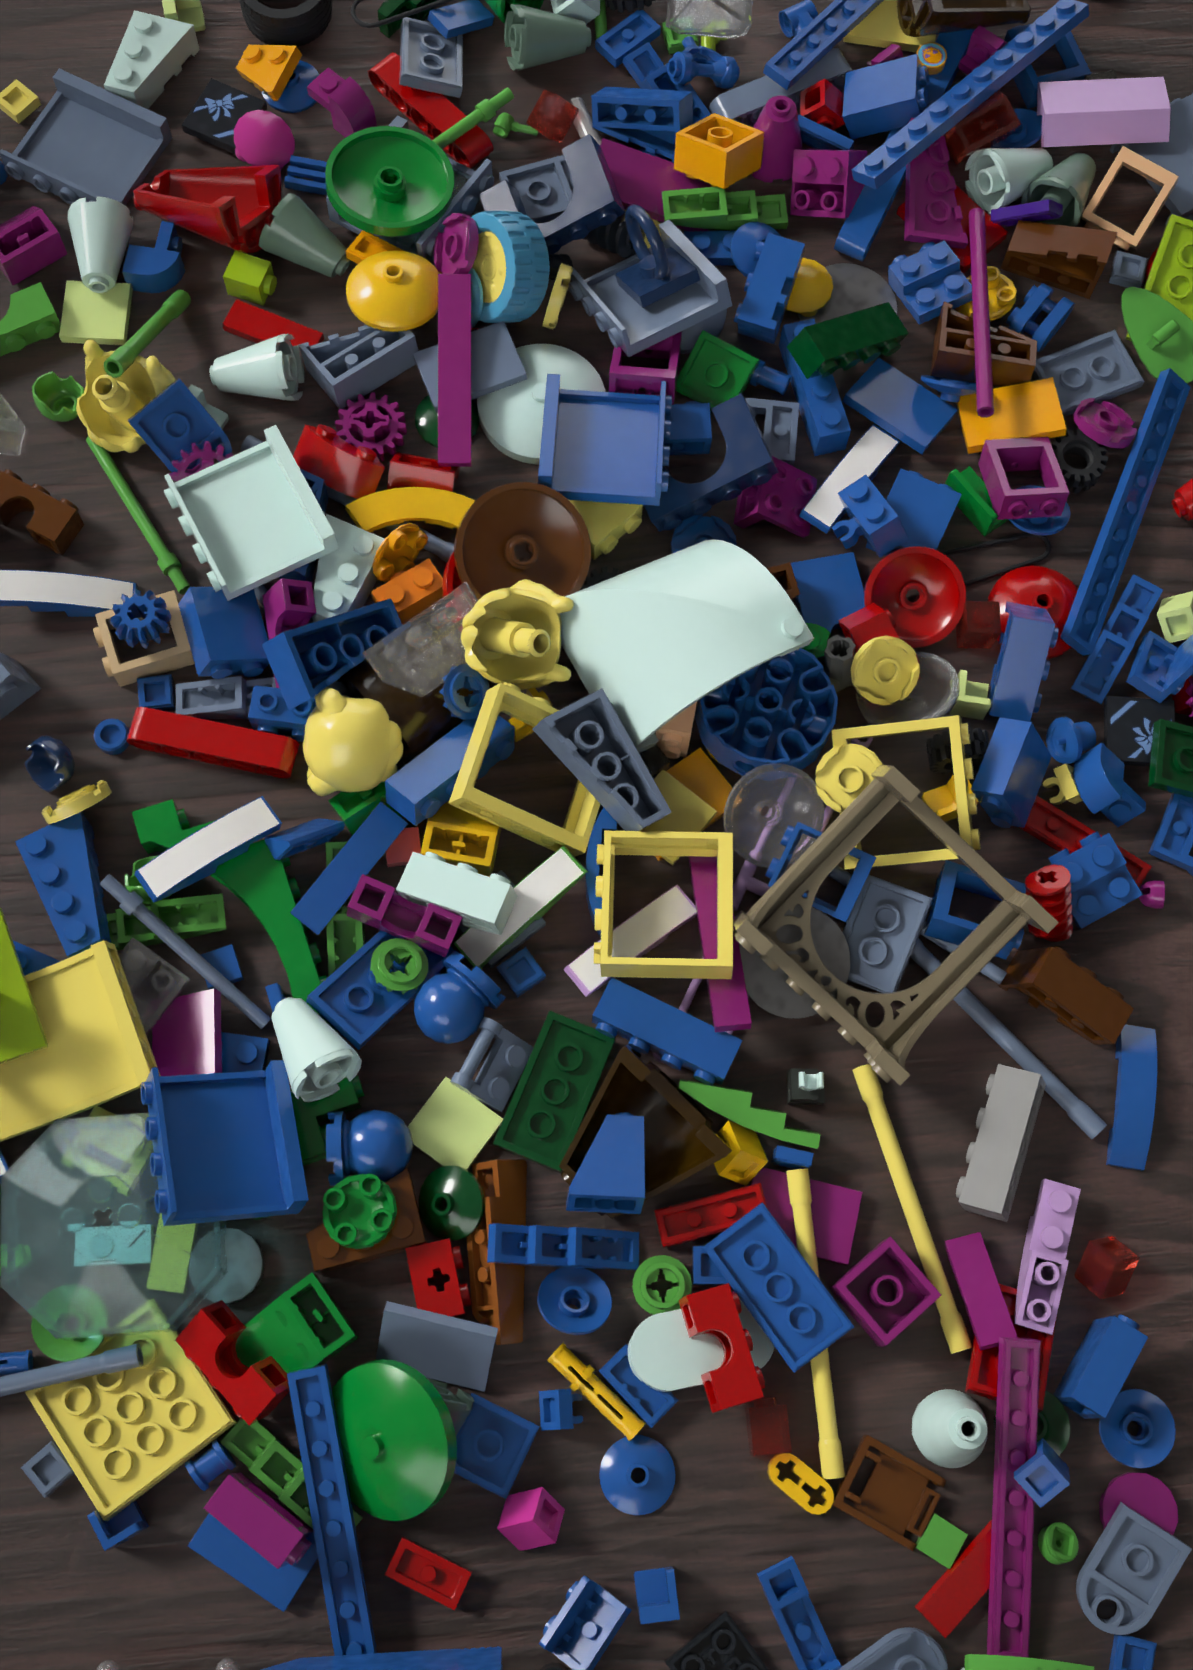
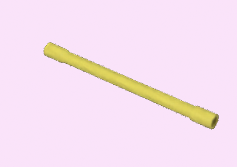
[852,1064,972,1354]
[786,1169,845,1479]

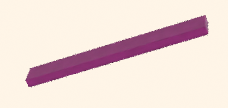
[987,1337,1041,1658]

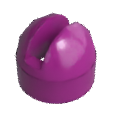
[1139,880,1165,909]

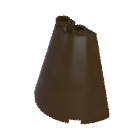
[897,0,1031,37]
[338,629,492,764]
[559,1045,732,1219]

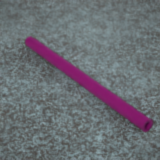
[969,208,994,417]

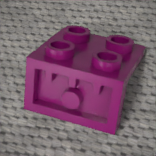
[733,455,817,538]

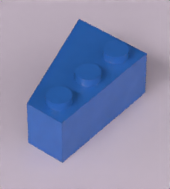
[591,87,693,163]
[734,233,805,344]

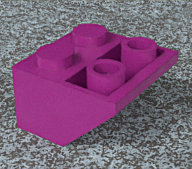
[790,149,867,218]
[0,206,67,286]

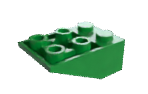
[236,1272,360,1373]

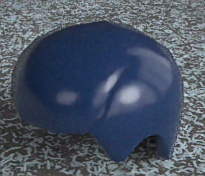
[25,735,75,793]

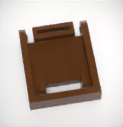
[832,1434,947,1552]

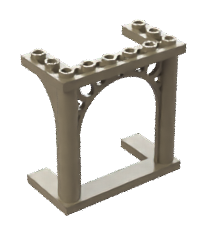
[733,765,1059,1086]

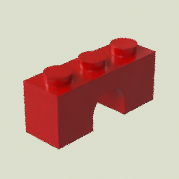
[678,1283,765,1413]
[175,1300,290,1426]

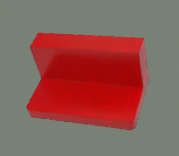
[387,452,460,492]

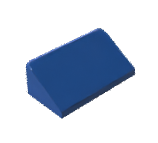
[264,819,345,861]

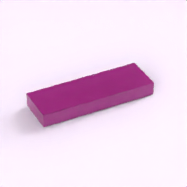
[944,1232,1018,1351]

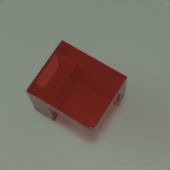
[526,89,579,143]
[1075,1236,1140,1299]

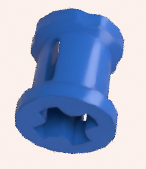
[184,1438,237,1491]

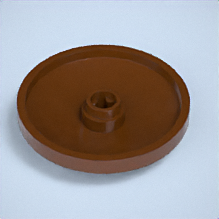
[454,482,591,602]

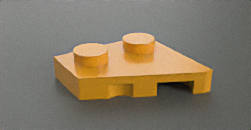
[236,44,302,101]

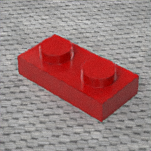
[385,1537,473,1611]

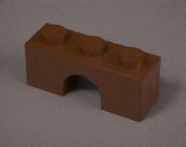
[0,469,84,556]

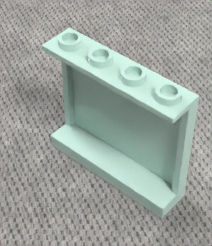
[164,425,339,601]

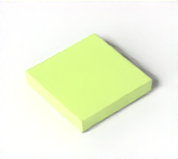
[59,280,133,345]
[408,1077,503,1170]

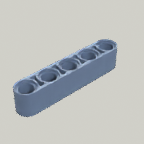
[709,48,853,127]

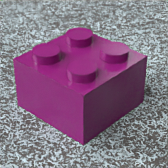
[829,1236,941,1347]

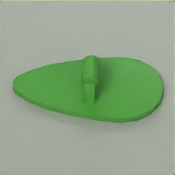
[1121,287,1193,384]

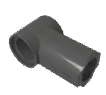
[823,635,856,693]

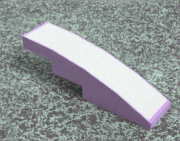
[564,885,697,997]

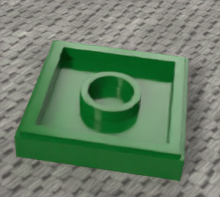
[676,330,760,410]

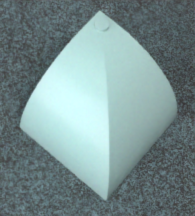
[560,539,814,753]

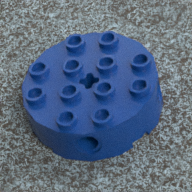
[695,648,838,780]

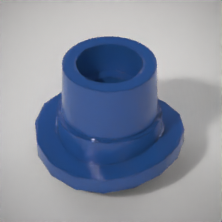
[1046,717,1096,764]

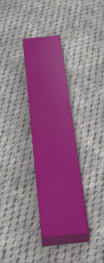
[438,274,472,467]
[688,856,752,1032]

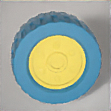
[471,211,573,323]

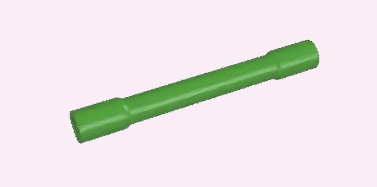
[104,290,191,378]

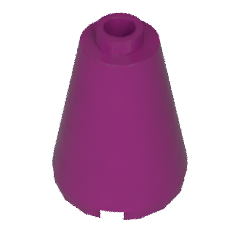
[751,95,803,183]

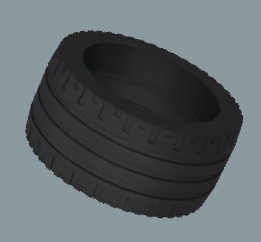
[239,0,332,47]

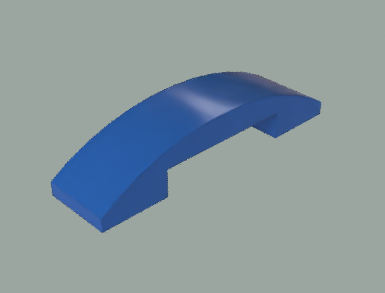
[585,807,617,938]
[1106,1024,1157,1171]
[757,1556,842,1670]

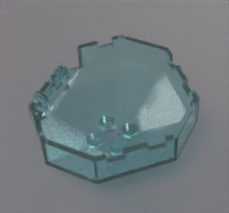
[1,1113,227,1340]

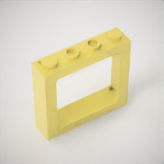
[448,683,600,857]

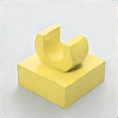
[1042,764,1083,805]

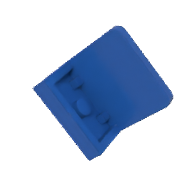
[1126,631,1193,703]

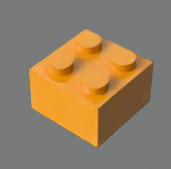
[674,113,764,189]

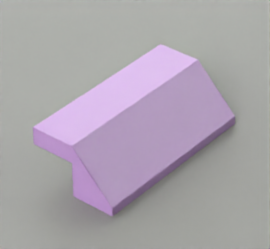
[1037,77,1171,148]

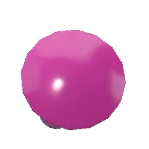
[234,110,295,171]

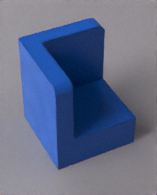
[1014,1438,1070,1508]
[87,1500,149,1551]
[634,1566,680,1624]

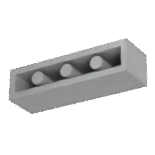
[956,1064,1046,1222]

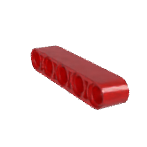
[368,52,494,169]
[127,707,299,778]

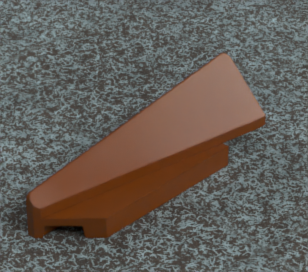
[466,1159,527,1345]

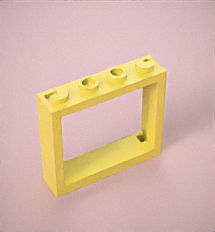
[831,715,981,870]
[594,830,733,979]

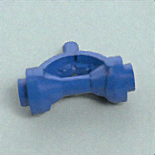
[667,36,740,89]

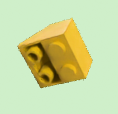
[420,801,502,877]

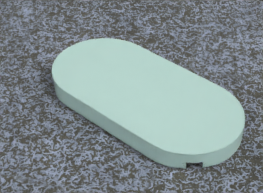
[628,1298,775,1392]

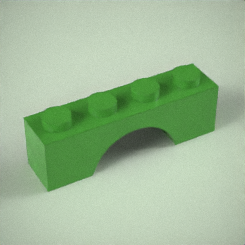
[0,282,61,356]

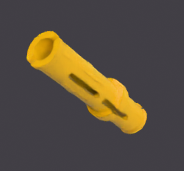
[547,1343,645,1441]

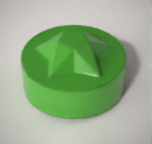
[1038,1522,1079,1565]

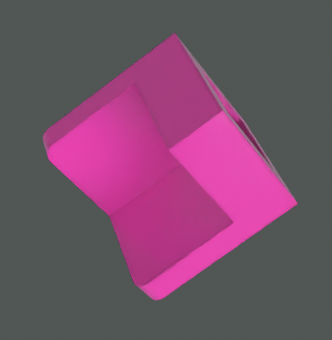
[497,1487,565,1551]

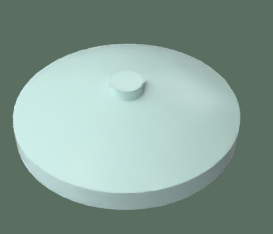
[477,344,605,465]

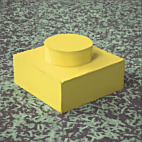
[0,79,41,124]

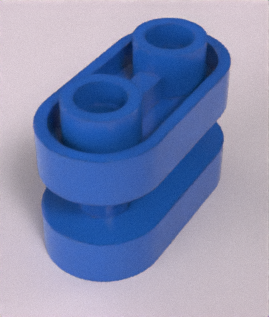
[1006,283,1075,353]

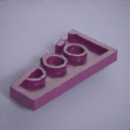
[904,118,968,249]

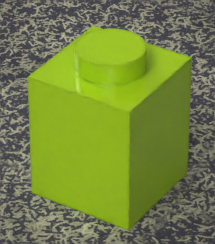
[223,250,277,306]

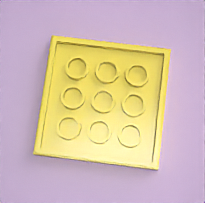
[25,1298,237,1521]

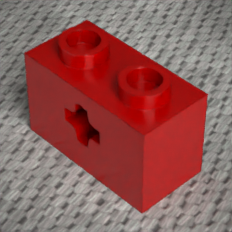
[405,1238,471,1318]

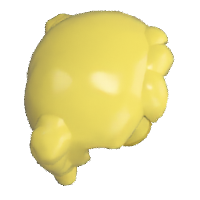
[76,340,176,453]
[461,579,574,690]
[303,687,403,796]

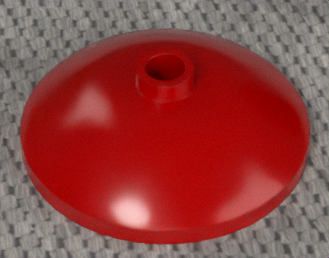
[864,546,966,648]
[986,566,1078,659]

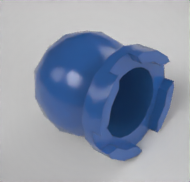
[414,951,506,1044]
[326,1110,413,1186]

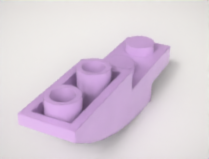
[1014,1179,1081,1335]

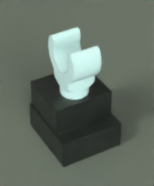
[787,1068,825,1105]

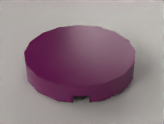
[434,213,479,274]
[1073,398,1137,449]
[1099,1472,1178,1535]

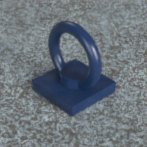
[615,204,700,308]

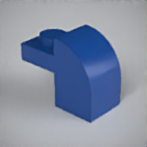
[122,221,185,293]
[1073,743,1146,827]

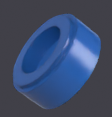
[94,719,129,755]

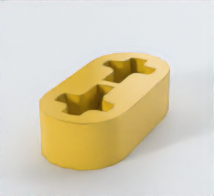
[768,1453,834,1515]

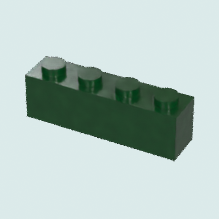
[787,302,909,379]

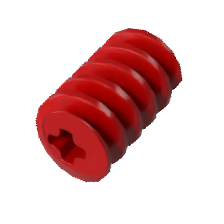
[1025,864,1073,942]

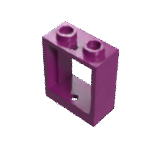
[609,331,682,405]
[978,437,1069,520]
[203,1473,313,1569]

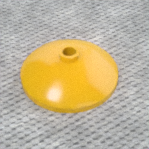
[346,250,440,332]

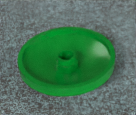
[325,126,454,236]
[332,1359,457,1521]

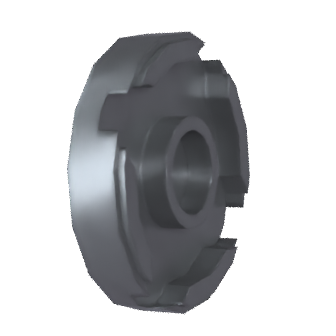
[188,1228,265,1304]

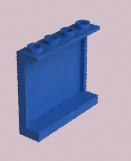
[538,374,672,506]
[141,1060,309,1226]

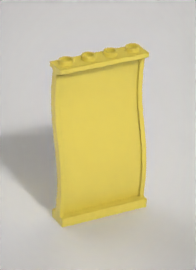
[0,940,160,1142]

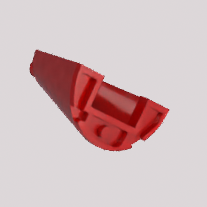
[133,165,281,253]

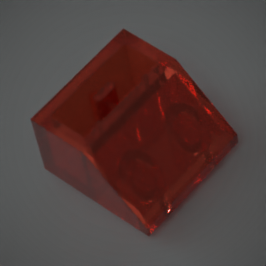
[944,90,1021,165]

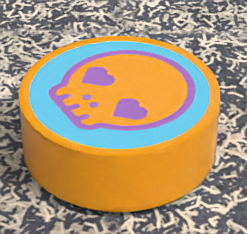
[916,42,947,75]

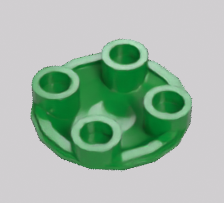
[322,1174,397,1250]

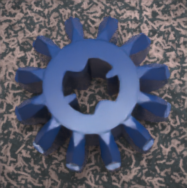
[110,588,171,649]

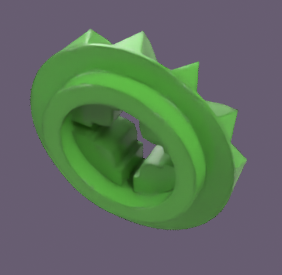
[370,938,428,994]
[632,1255,692,1315]

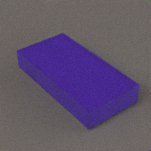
[991,199,1063,227]

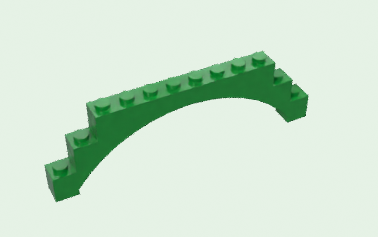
[132,799,365,1220]

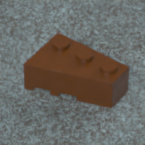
[931,301,1037,387]
[306,1168,427,1274]

